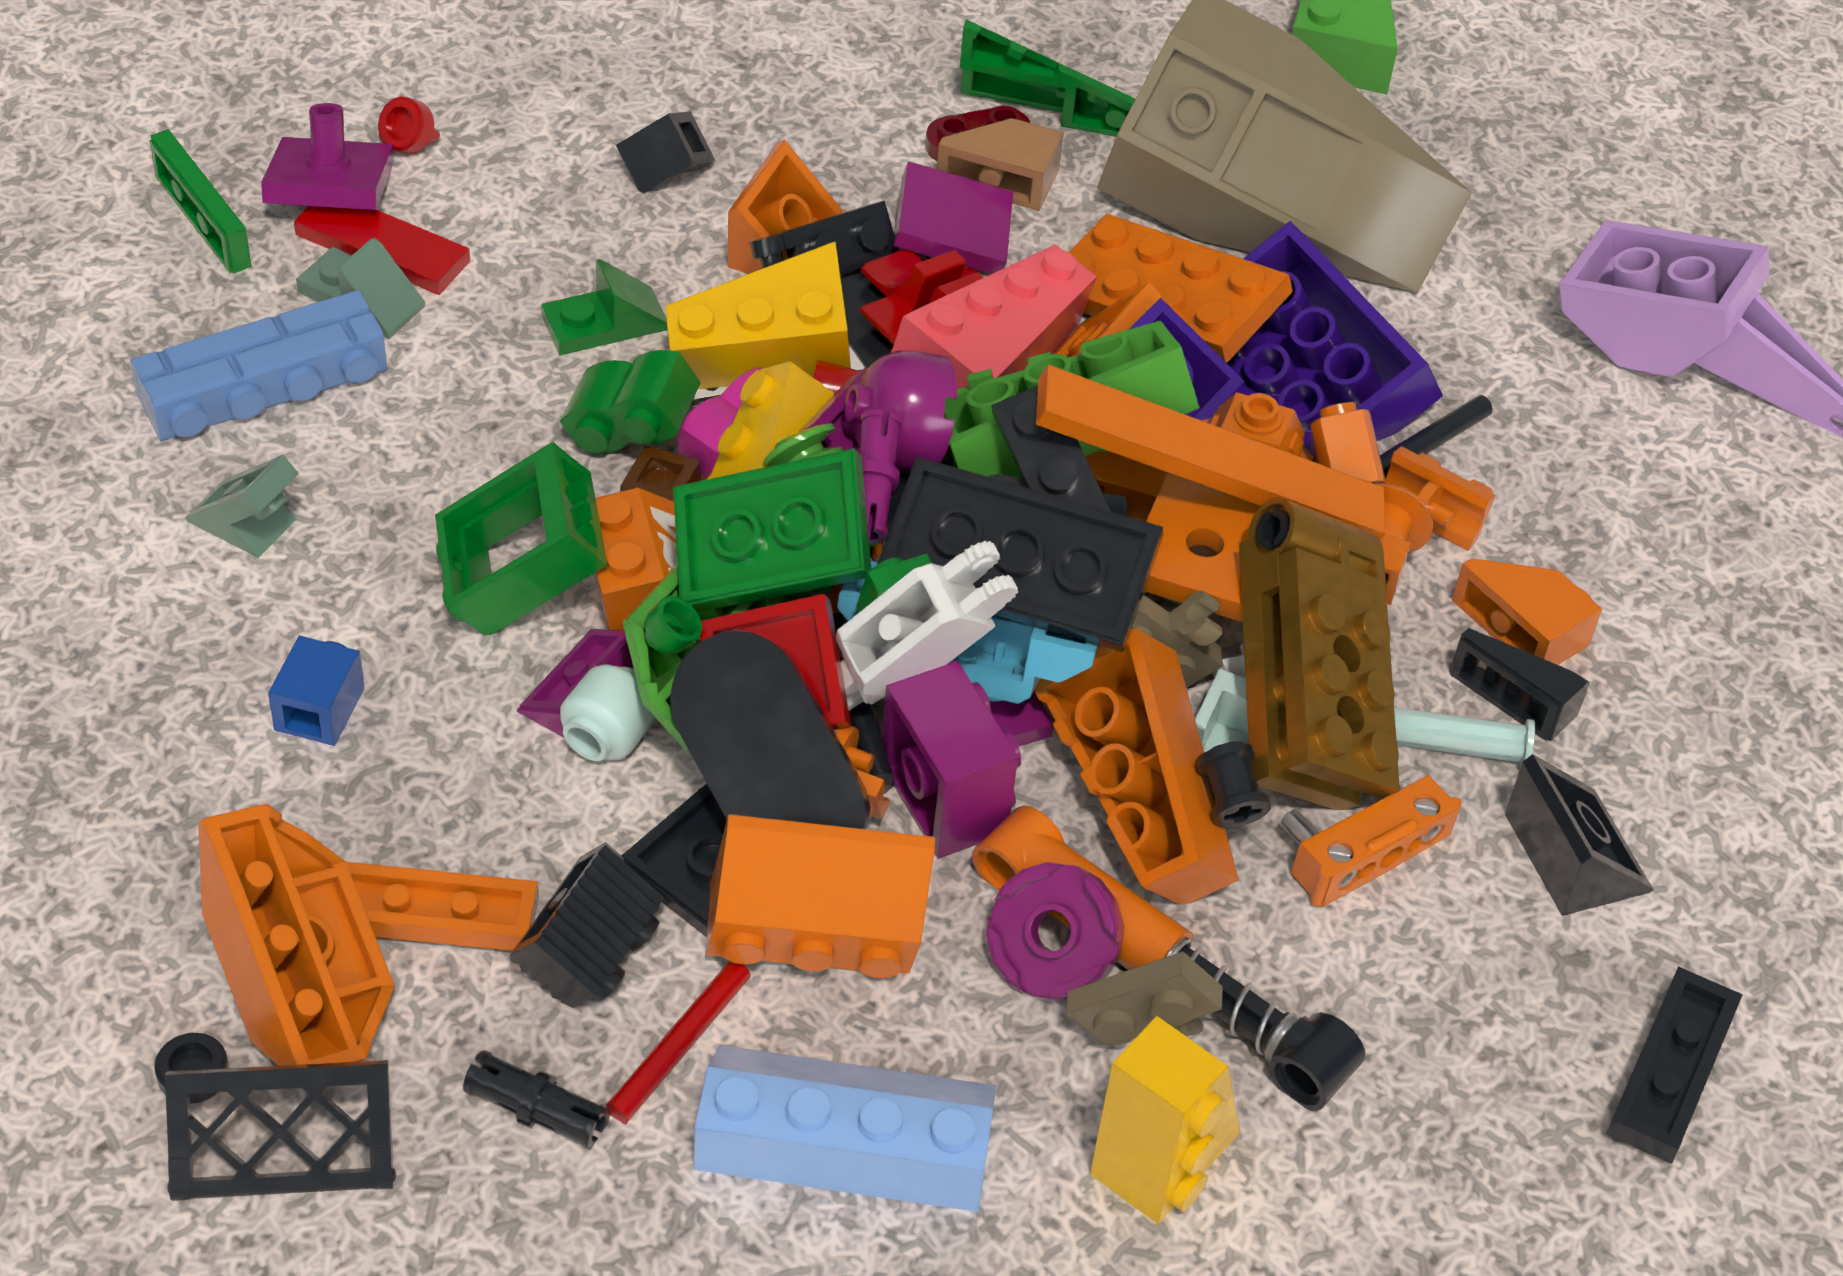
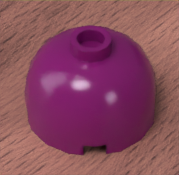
[844,350,957,475]

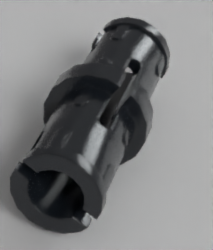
[463,1050,610,1150]

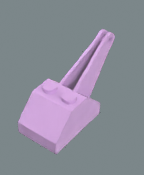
[1559,220,1843,437]

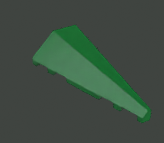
[960,20,1135,137]

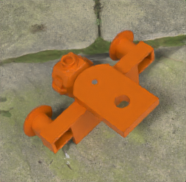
[1086,392,1433,622]

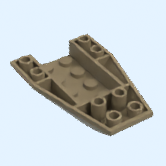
[1097,0,1472,293]

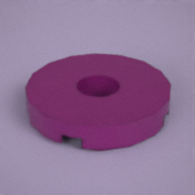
[986,862,1124,1000]

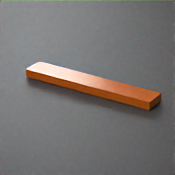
[1036,364,1386,540]

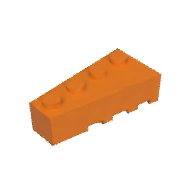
[1034,628,1239,905]

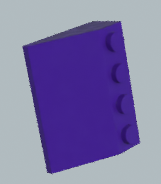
[1227,221,1443,462]

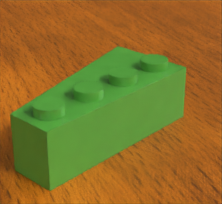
[1292,0,1398,94]
[943,321,1199,478]

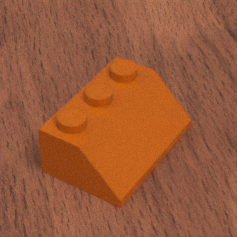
[706,814,935,978]

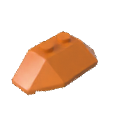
[198,803,395,1066]

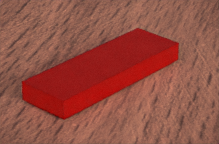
[294,206,470,295]

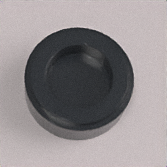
[154,1033,229,1104]

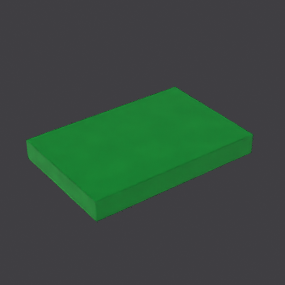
[673,449,871,612]

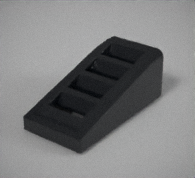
[1449,628,1590,741]

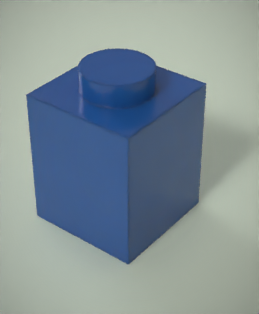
[268,635,365,746]

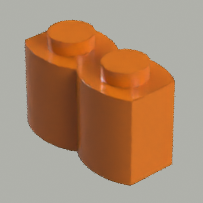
[1309,402,1386,484]

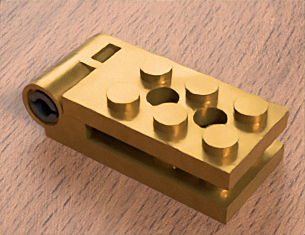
[1239,497,1400,810]

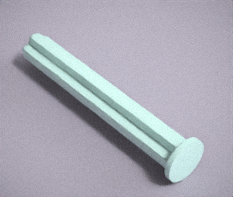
[1394,707,1535,767]

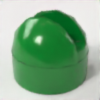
[644,596,702,655]

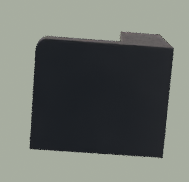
[616,111,716,193]

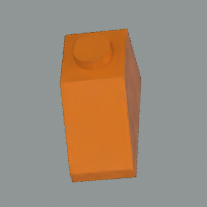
[1452,558,1602,665]

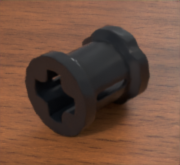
[1195,741,1271,828]

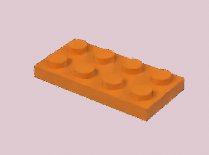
[1069,213,1293,363]

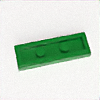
[149,129,252,274]

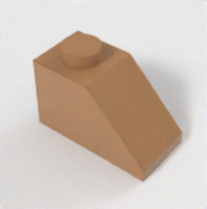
[937,118,1064,211]

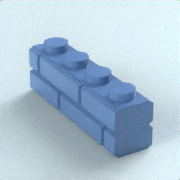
[130,290,387,441]

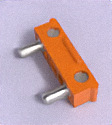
[1280,775,1462,907]

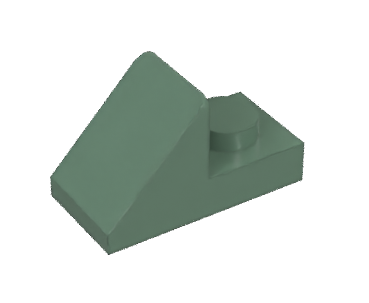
[296,238,425,339]
[185,455,299,558]

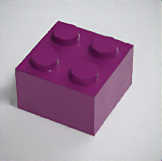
[882,661,1021,859]

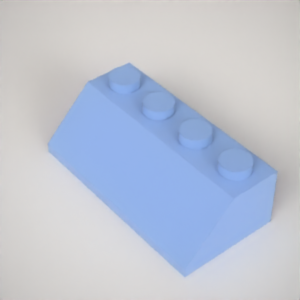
[694,1045,996,1212]

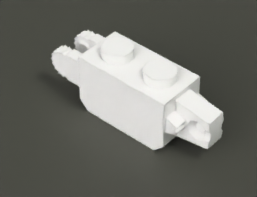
[835,541,1018,711]

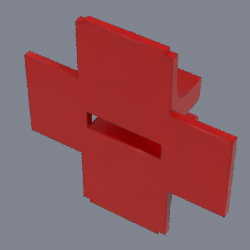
[859,249,984,345]

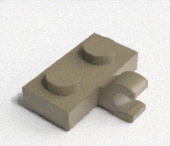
[1131,591,1223,688]
[1066,952,1223,1045]

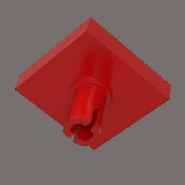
[700,594,851,730]

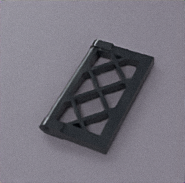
[165,1060,396,1201]

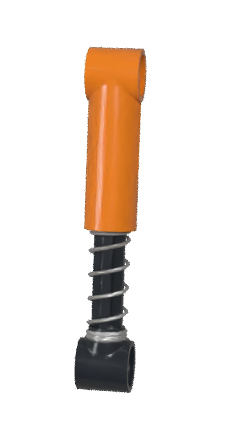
[972,805,1365,1111]

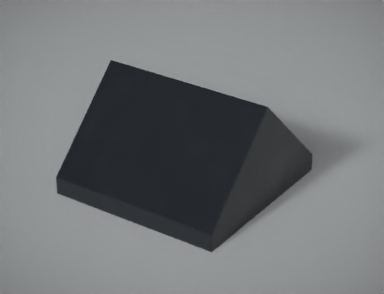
[1505,754,1654,916]

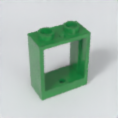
[435,442,607,636]

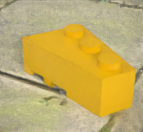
[665,242,851,389]
[706,361,834,480]
[1090,1016,1241,1224]

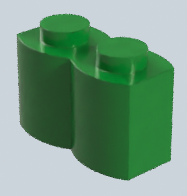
[559,350,701,454]

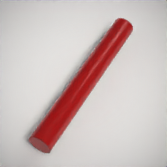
[605,961,751,1125]

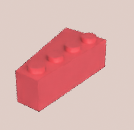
[891,244,1097,389]

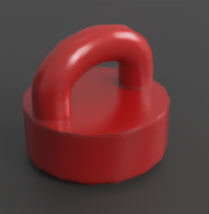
[378,96,440,154]

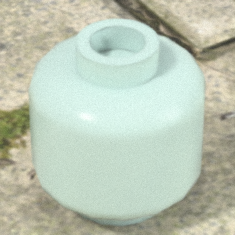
[560,664,656,761]

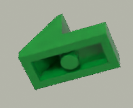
[541,259,668,356]

